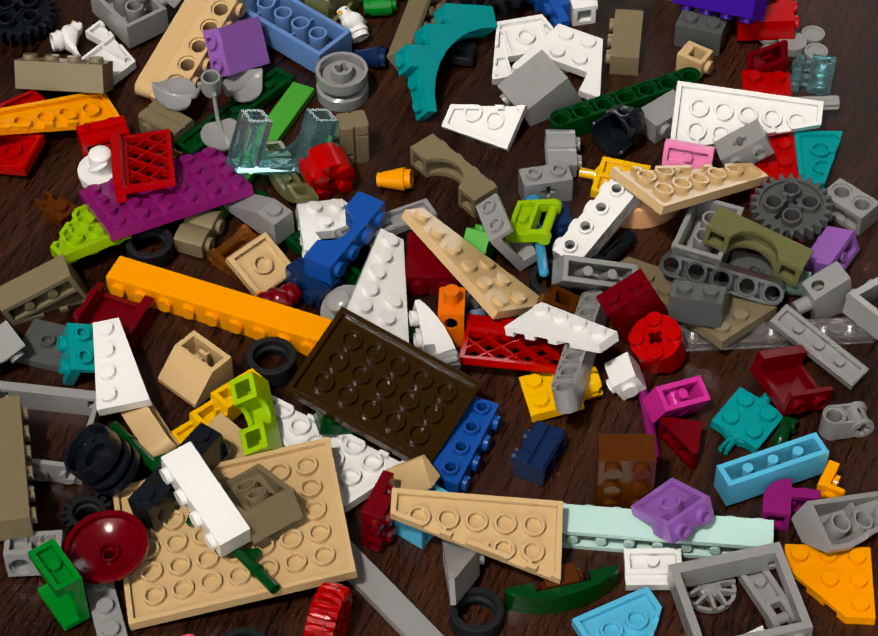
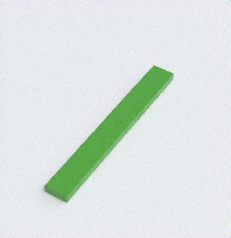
[213,82,315,220]

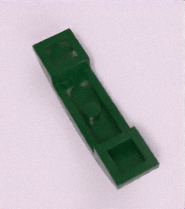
[505,565,618,615]

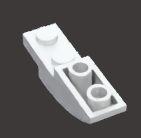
[409,300,460,370]

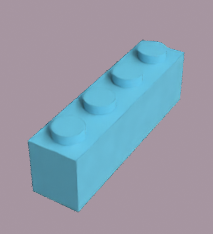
[714,432,829,506]

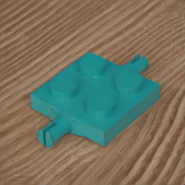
[710,387,786,455]

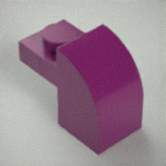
[760,478,820,531]

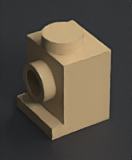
[675,41,715,79]

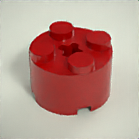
[298,142,356,201]
[628,311,686,375]

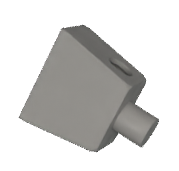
[791,261,851,321]

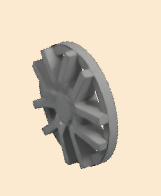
[685,578,737,614]

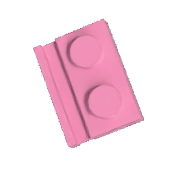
[661,138,715,169]

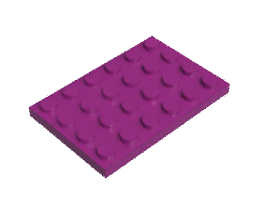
[78,147,254,242]

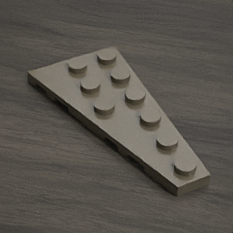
[620,257,777,349]

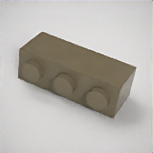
[605,9,644,76]

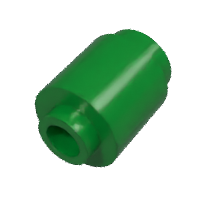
[363,0,397,17]

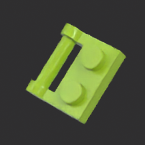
[505,199,563,245]

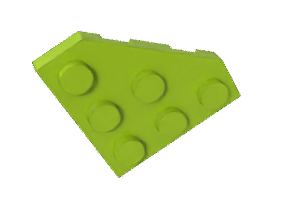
[50,204,132,264]

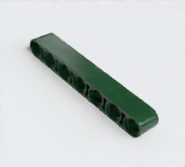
[549,67,701,137]

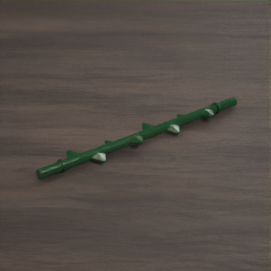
[109,421,280,594]

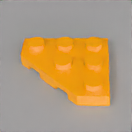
[784,544,876,625]

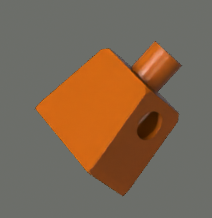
[438,284,466,348]

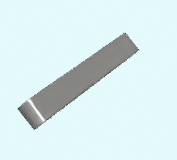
[551,289,608,414]

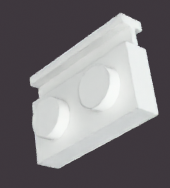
[623,548,682,591]

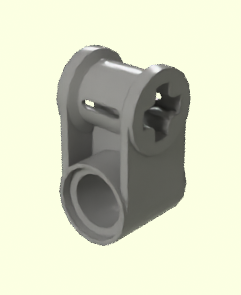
[818,401,874,441]

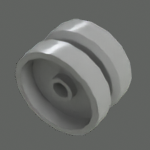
[315,51,369,112]

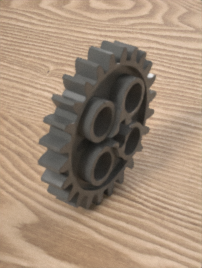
[749,173,833,243]

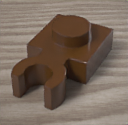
[34,190,78,228]

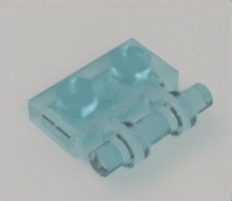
[789,54,837,96]

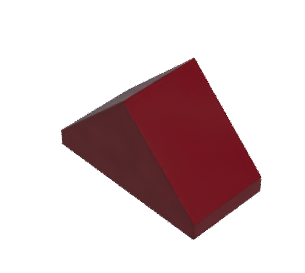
[747,39,788,73]
[658,416,702,471]

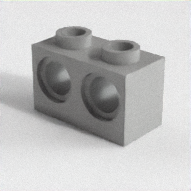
[827,178,878,236]
[3,530,65,577]

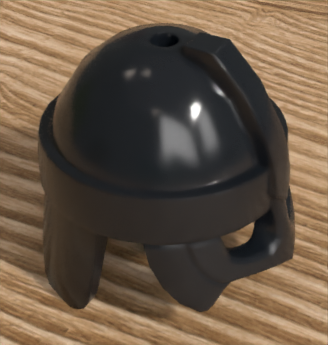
[591,105,645,157]

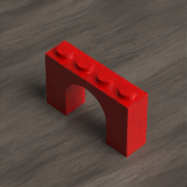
[736,0,799,41]

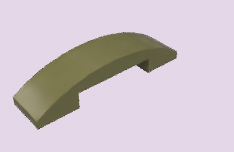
[258,140,319,203]

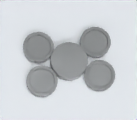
[758,25,828,62]

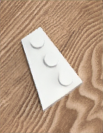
[441,104,527,152]

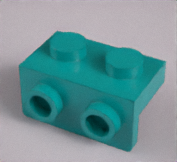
[56,323,95,386]

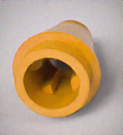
[376,167,414,191]

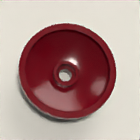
[63,510,149,584]

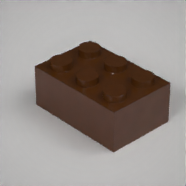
[595,434,657,509]

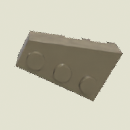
[0,254,88,326]

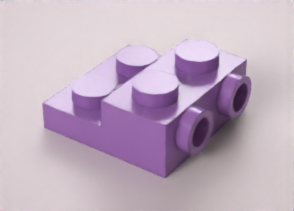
[631,477,714,544]

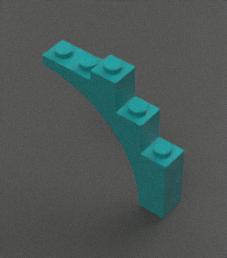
[394,3,497,121]

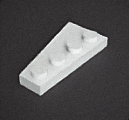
[504,302,619,353]
[93,317,152,416]

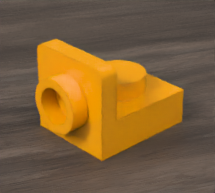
[816,460,846,499]

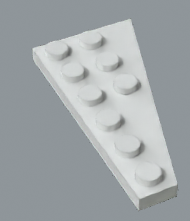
[670,81,824,146]
[271,395,405,513]

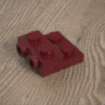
[360,470,397,553]

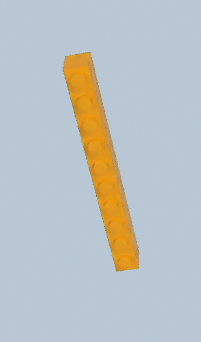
[106,256,332,356]

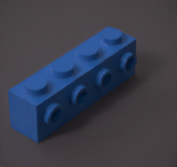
[432,397,502,493]

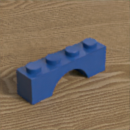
[304,191,387,285]

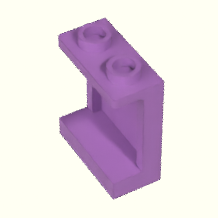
[203,17,270,77]

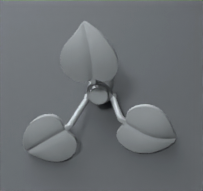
[152,68,263,151]

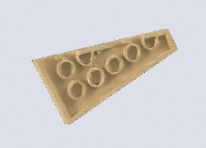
[609,163,769,215]
[401,208,539,319]
[390,488,563,584]

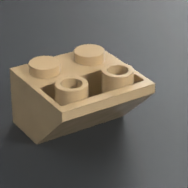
[158,330,234,409]

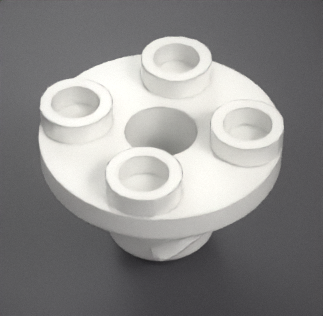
[77,145,113,189]

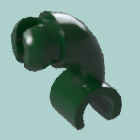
[772,416,799,447]

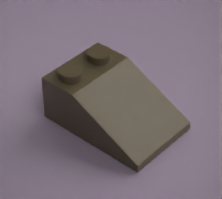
[220,463,304,544]

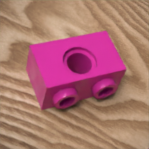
[642,375,711,424]

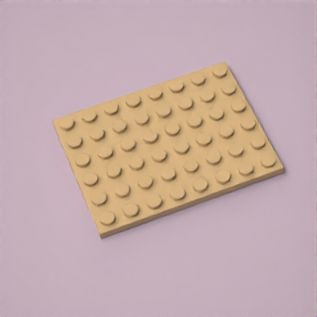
[113,437,358,631]

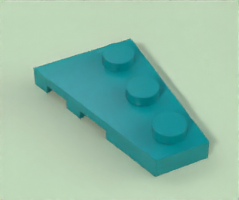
[794,131,843,189]

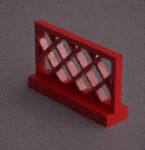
[110,129,176,203]
[459,314,565,374]

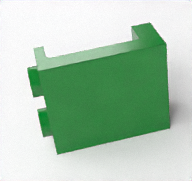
[28,538,90,631]

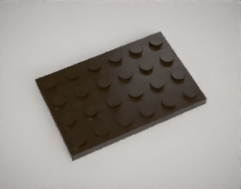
[285,307,483,464]

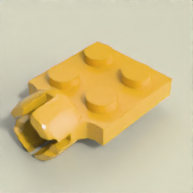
[519,366,603,423]

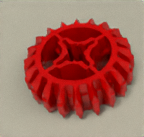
[303,582,352,636]

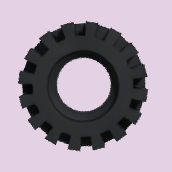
[61,491,112,536]

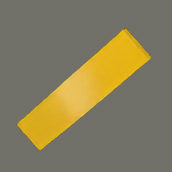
[171,368,262,445]

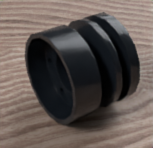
[64,423,140,497]

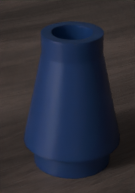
[354,45,389,69]

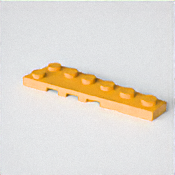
[0,93,120,135]

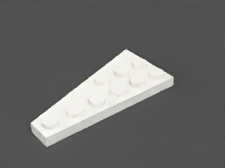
[346,228,409,343]

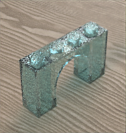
[226,108,339,176]

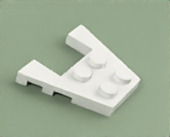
[492,14,568,85]
[81,20,137,86]
[511,24,603,100]
[295,199,373,258]

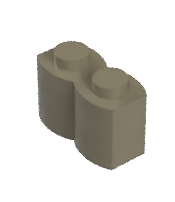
[173,209,225,259]

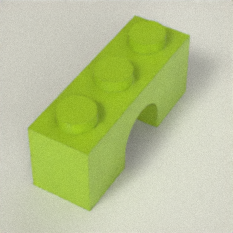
[229,372,283,456]

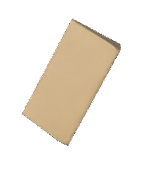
[386,454,440,490]

